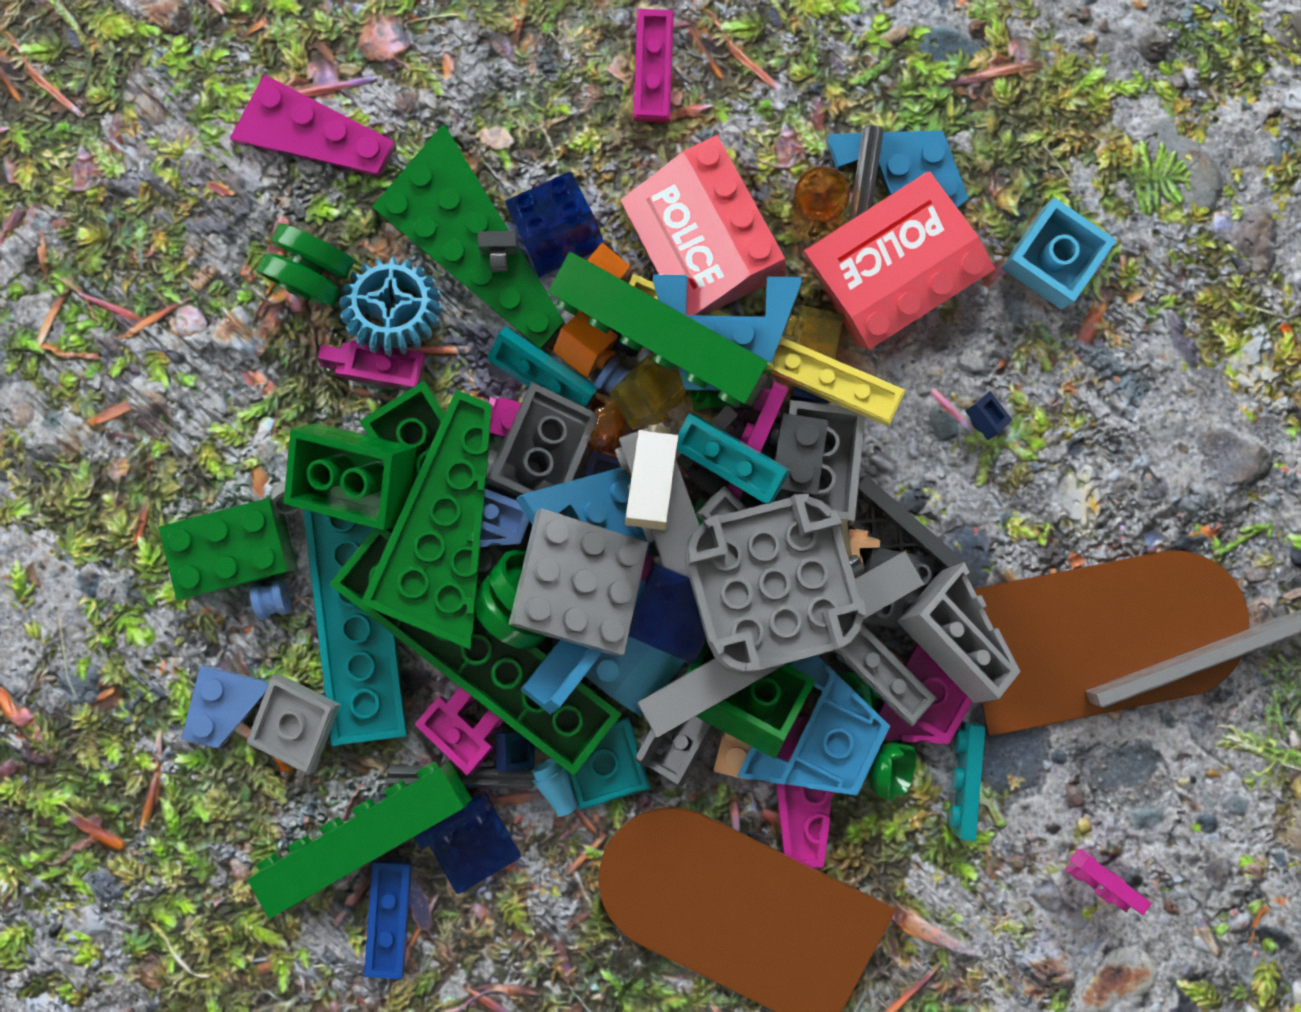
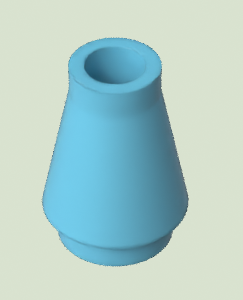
[532,758,578,817]

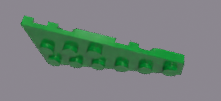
[372,124,565,350]
[360,390,493,650]

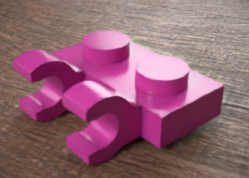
[414,687,505,775]
[1065,849,1152,915]

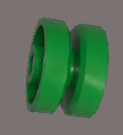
[256,223,355,309]
[475,549,547,649]

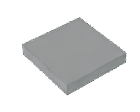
[246,673,341,775]

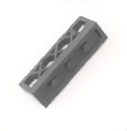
[850,475,980,585]

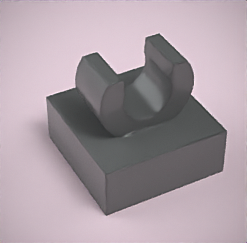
[478,231,519,272]

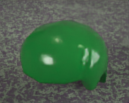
[867,743,916,801]

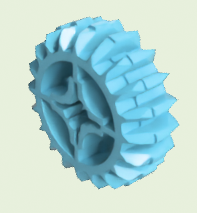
[339,256,442,357]

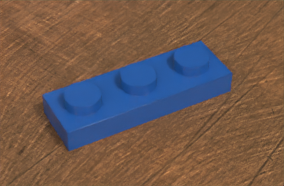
[364,859,412,979]

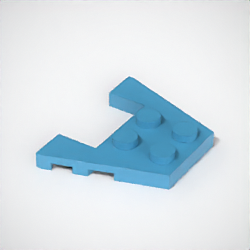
[826,130,969,208]
[653,274,802,393]
[516,468,655,557]
[737,655,890,796]

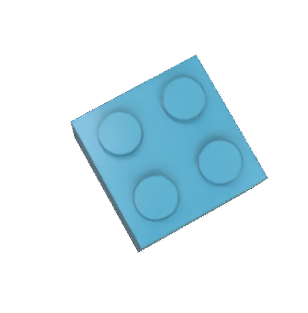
[1001,197,1117,310]

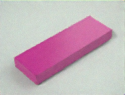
[633,9,674,122]

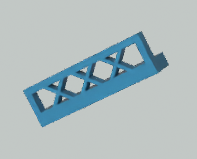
[520,581,652,714]

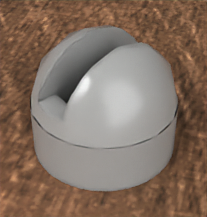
[271,481,301,514]

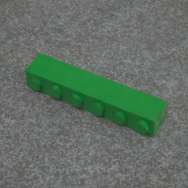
[548,251,774,408]
[247,760,472,919]

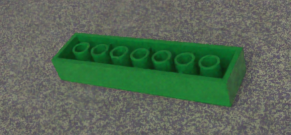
[329,528,622,776]

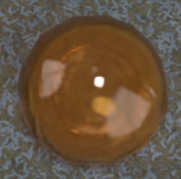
[794,166,850,223]
[587,392,627,453]

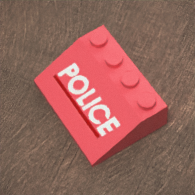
[620,135,785,316]
[803,171,995,350]

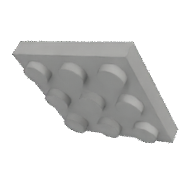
[508,508,648,656]

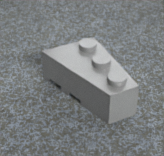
[897,562,1021,703]

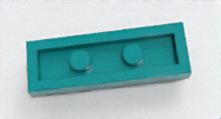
[487,326,598,408]
[677,413,791,504]
[948,721,985,841]

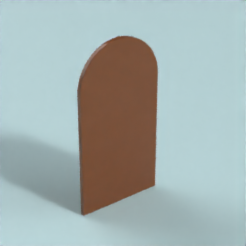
[974,551,1249,736]
[599,807,896,1012]

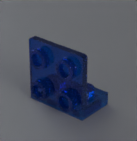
[505,172,605,278]
[628,564,706,664]
[414,791,521,894]

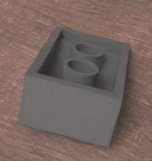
[486,382,599,500]

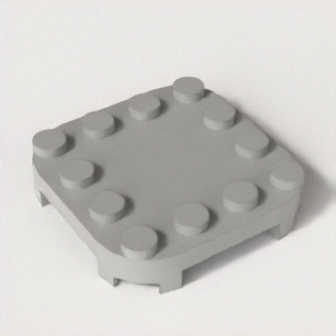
[685,494,867,673]

